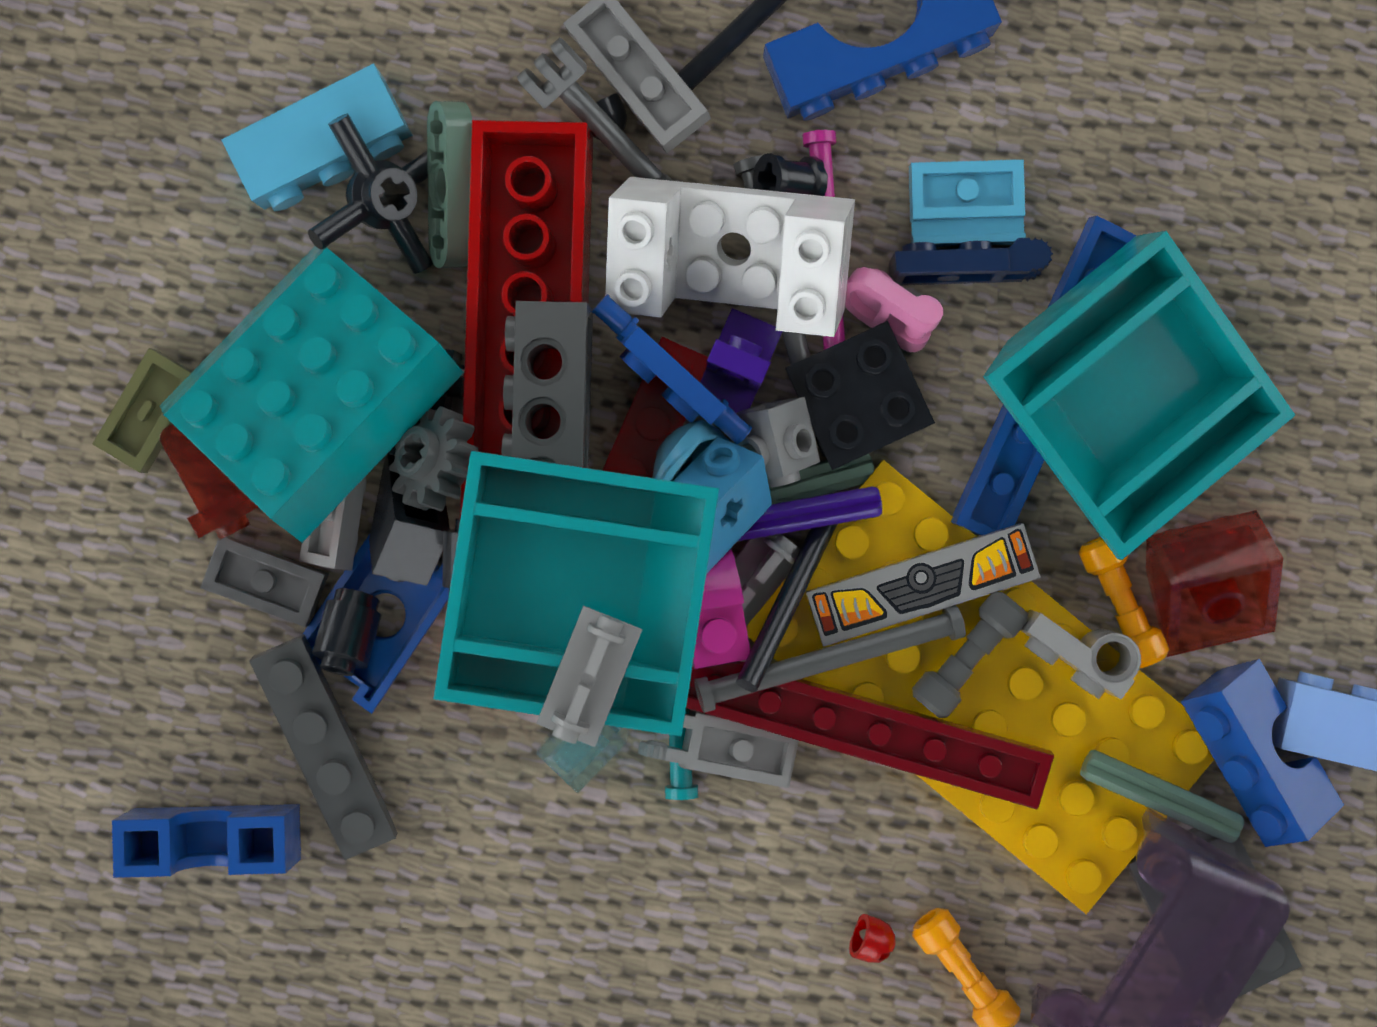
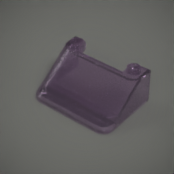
[1031,808,1290,1027]

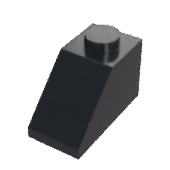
[369,454,450,586]

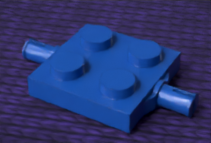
[591,294,753,445]

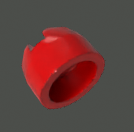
[849,914,896,963]

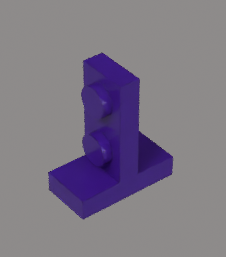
[699,308,783,417]

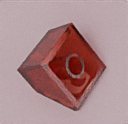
[1146,510,1284,657]

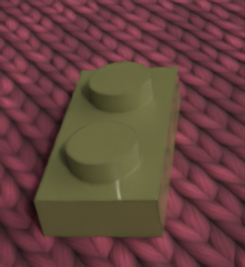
[92,348,192,473]

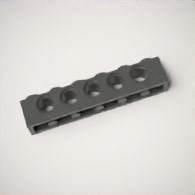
[502,301,593,469]

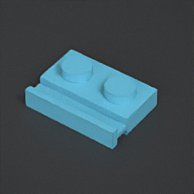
[909,160,1026,247]

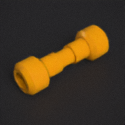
[1078,536,1169,669]
[912,908,1021,1027]

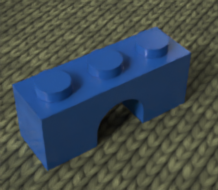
[1181,659,1344,847]
[112,804,301,878]

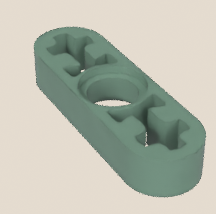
[427,101,472,268]

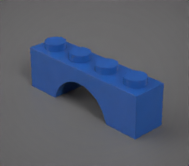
[763,0,1002,121]

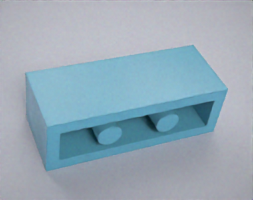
[221,63,413,211]

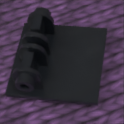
[785,321,935,470]

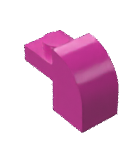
[693,549,750,669]

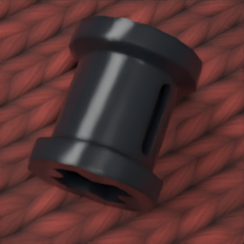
[753,153,828,196]

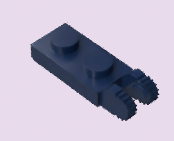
[888,237,1053,286]

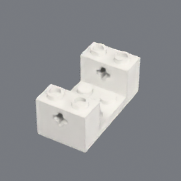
[605,177,855,337]

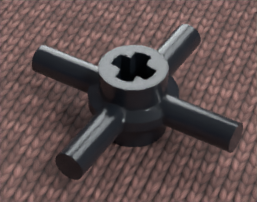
[308,113,433,274]

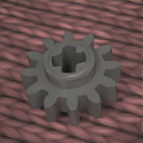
[389,406,478,511]

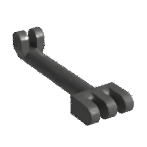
[517,38,673,181]

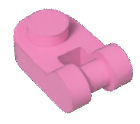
[845,267,943,352]

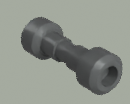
[912,591,1028,718]

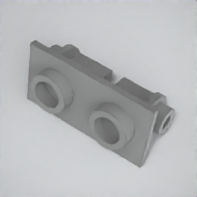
[735,534,800,626]
[536,606,642,747]

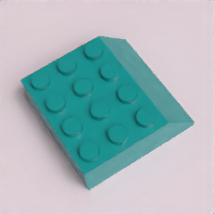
[983,231,1295,560]
[160,246,464,543]
[433,451,719,737]

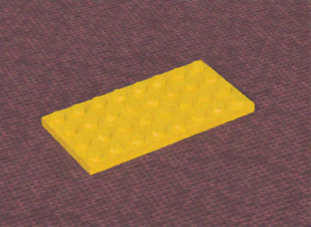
[746,460,1214,915]

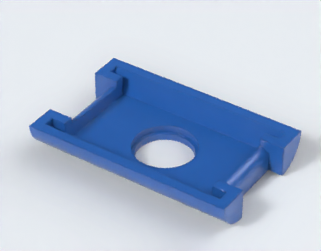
[302,534,449,714]

